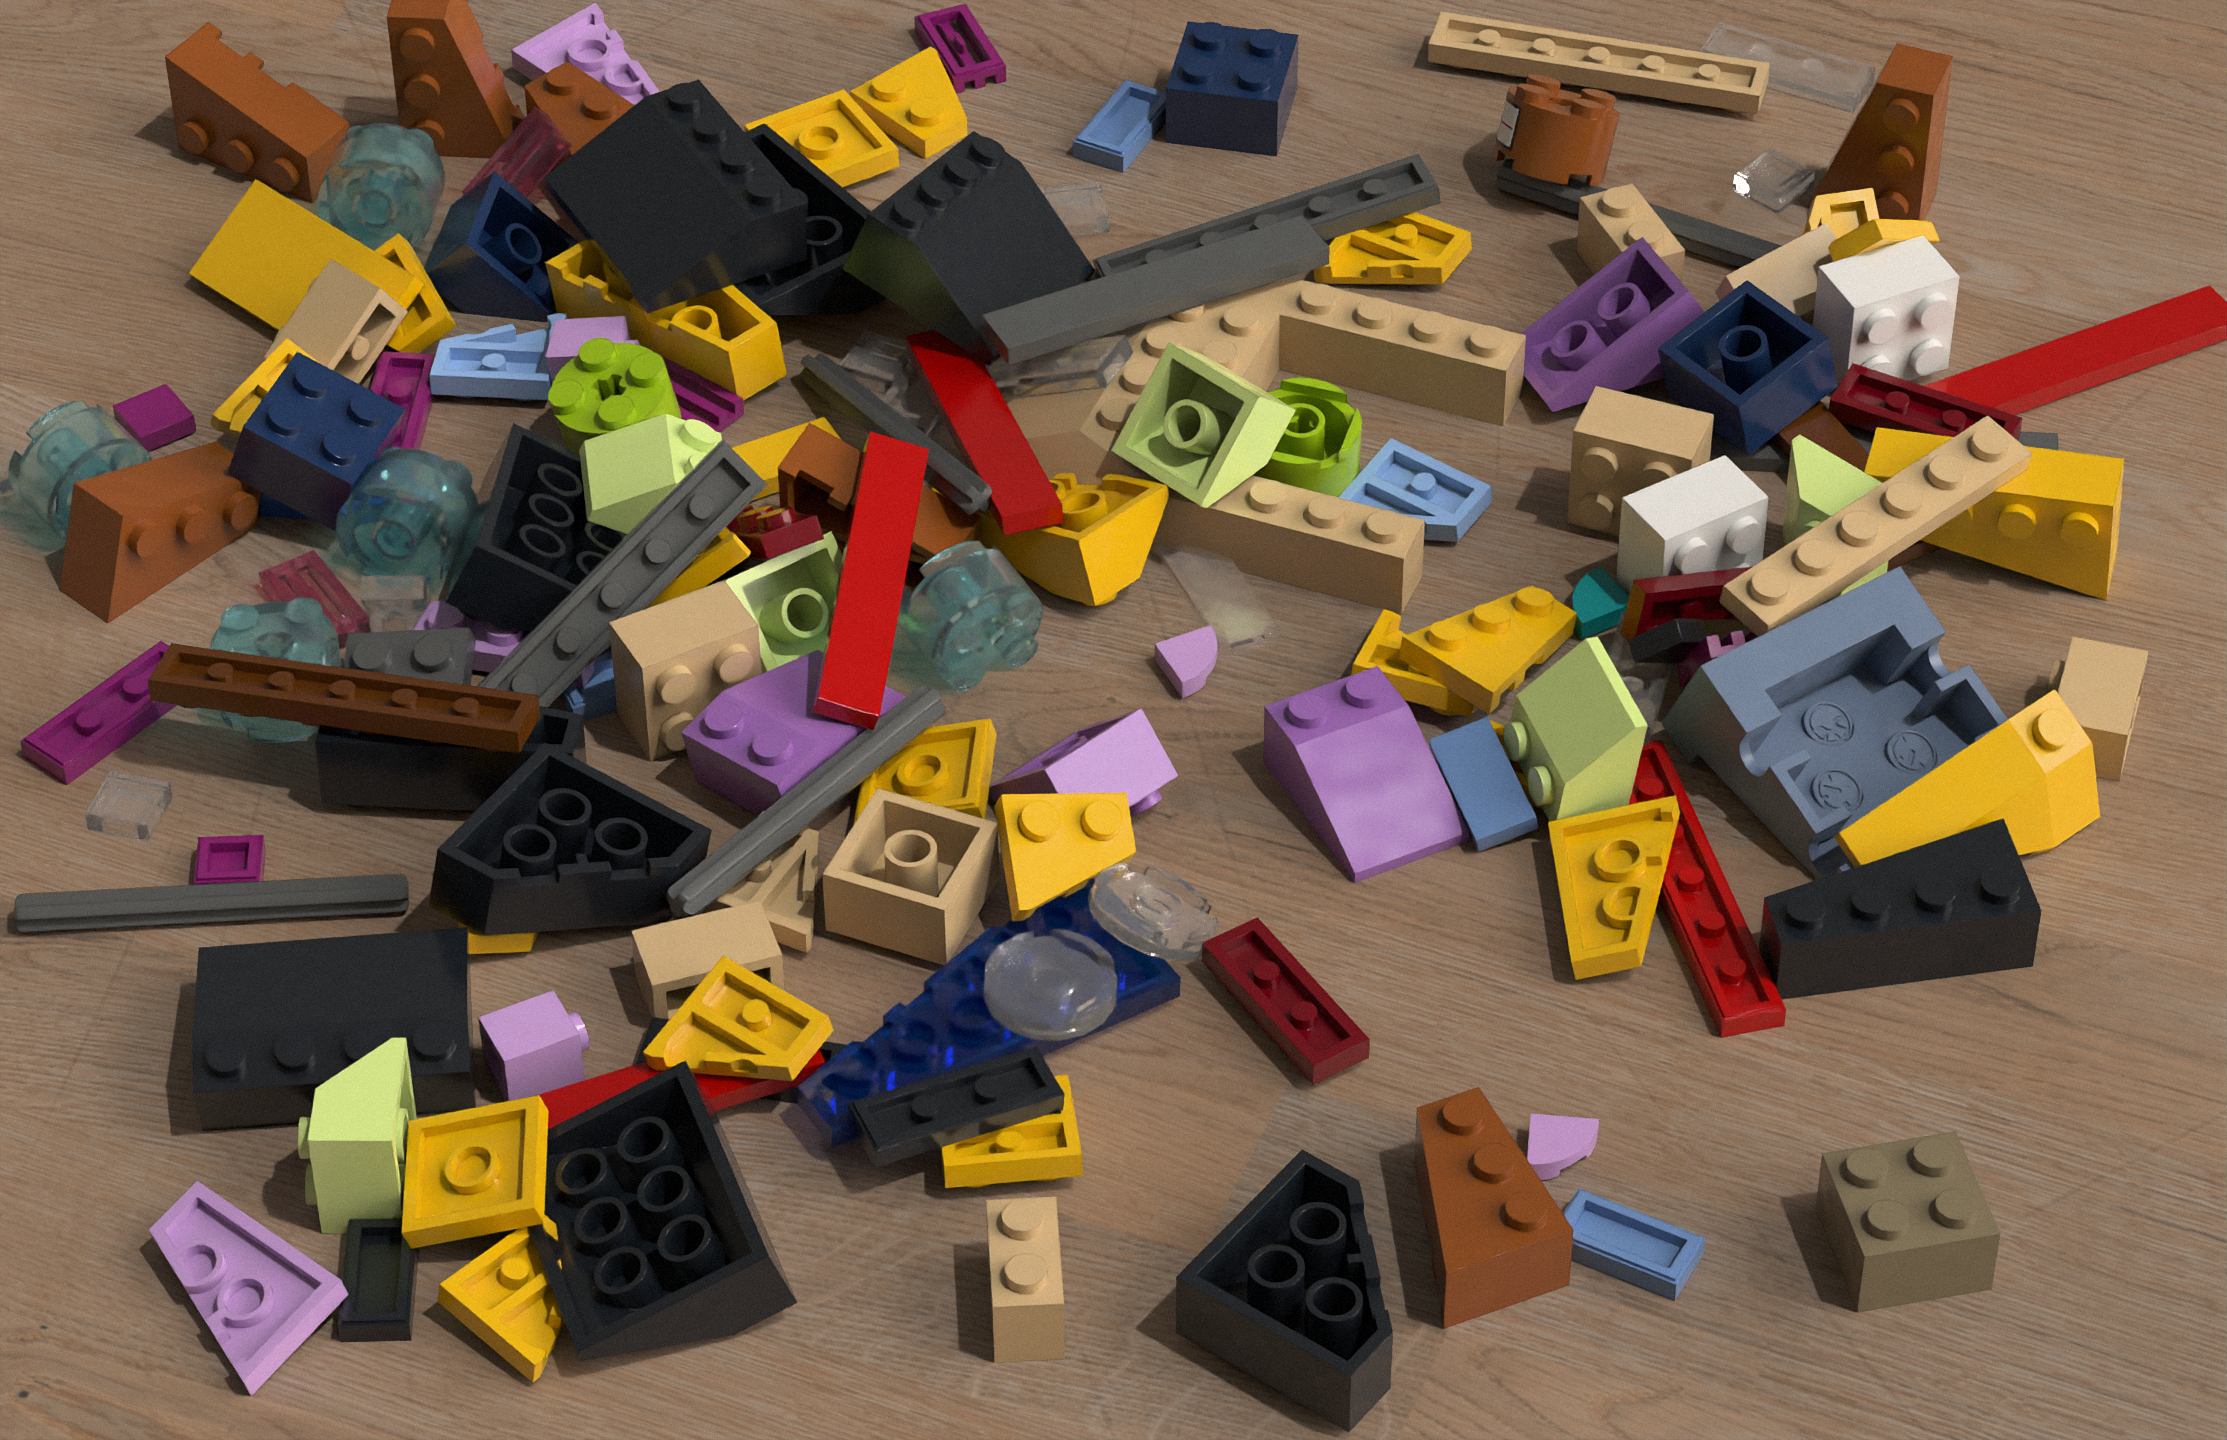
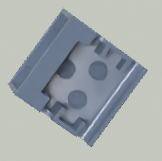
[1661,566,2008,880]

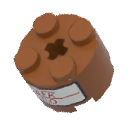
[1493,74,1619,186]

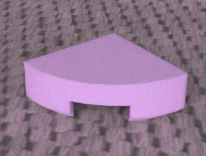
[1155,625,1217,698]
[1527,1114,1599,1180]

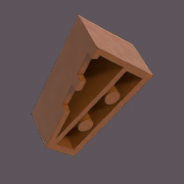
[165,22,355,203]
[1807,43,1953,221]
[524,61,635,172]
[1414,1087,1573,1329]

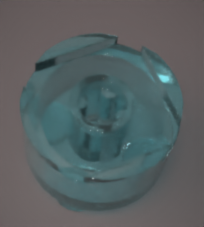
[317,123,445,251]
[8,401,152,540]
[336,447,478,593]
[897,541,1043,692]
[210,597,342,743]

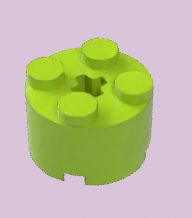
[548,337,681,455]
[1253,377,1362,497]

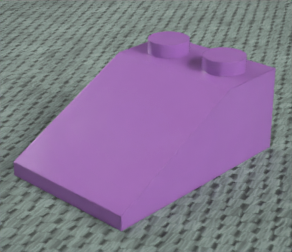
[1521,237,1705,412]
[681,650,906,816]
[1263,666,1469,883]

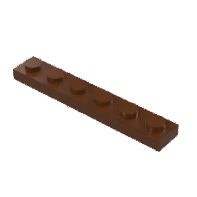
[148,643,540,754]

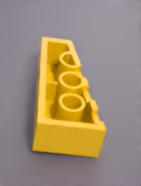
[545,239,787,401]
[1864,427,2124,600]

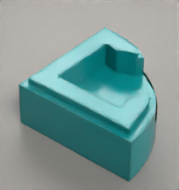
[1572,566,1629,639]

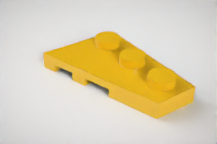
[1399,585,1577,714]
[1548,795,1680,980]

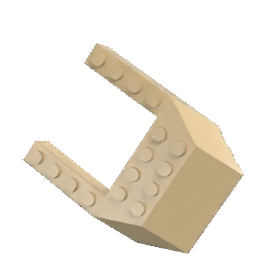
[1002,280,1526,614]

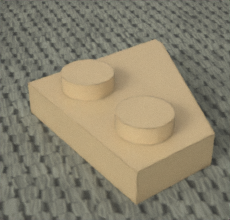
[701,811,820,953]

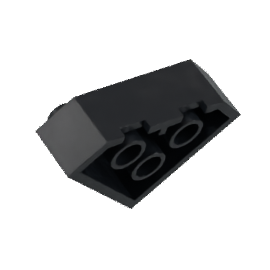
[429,743,712,936]
[1176,1149,1393,1432]

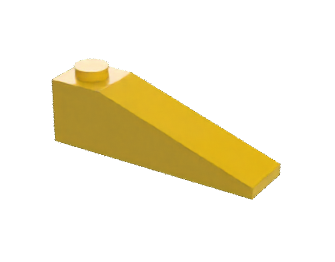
[931,473,1169,606]
[1834,689,2100,867]

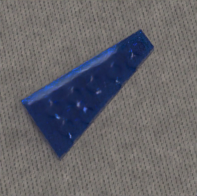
[798,878,1181,1148]

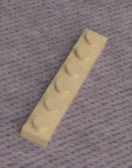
[1428,11,1770,114]
[1719,415,2032,637]

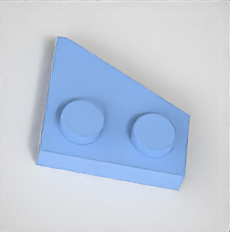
[429,313,567,401]
[1338,438,1493,542]

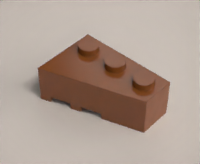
[387,0,525,160]
[778,423,982,608]
[59,442,261,624]

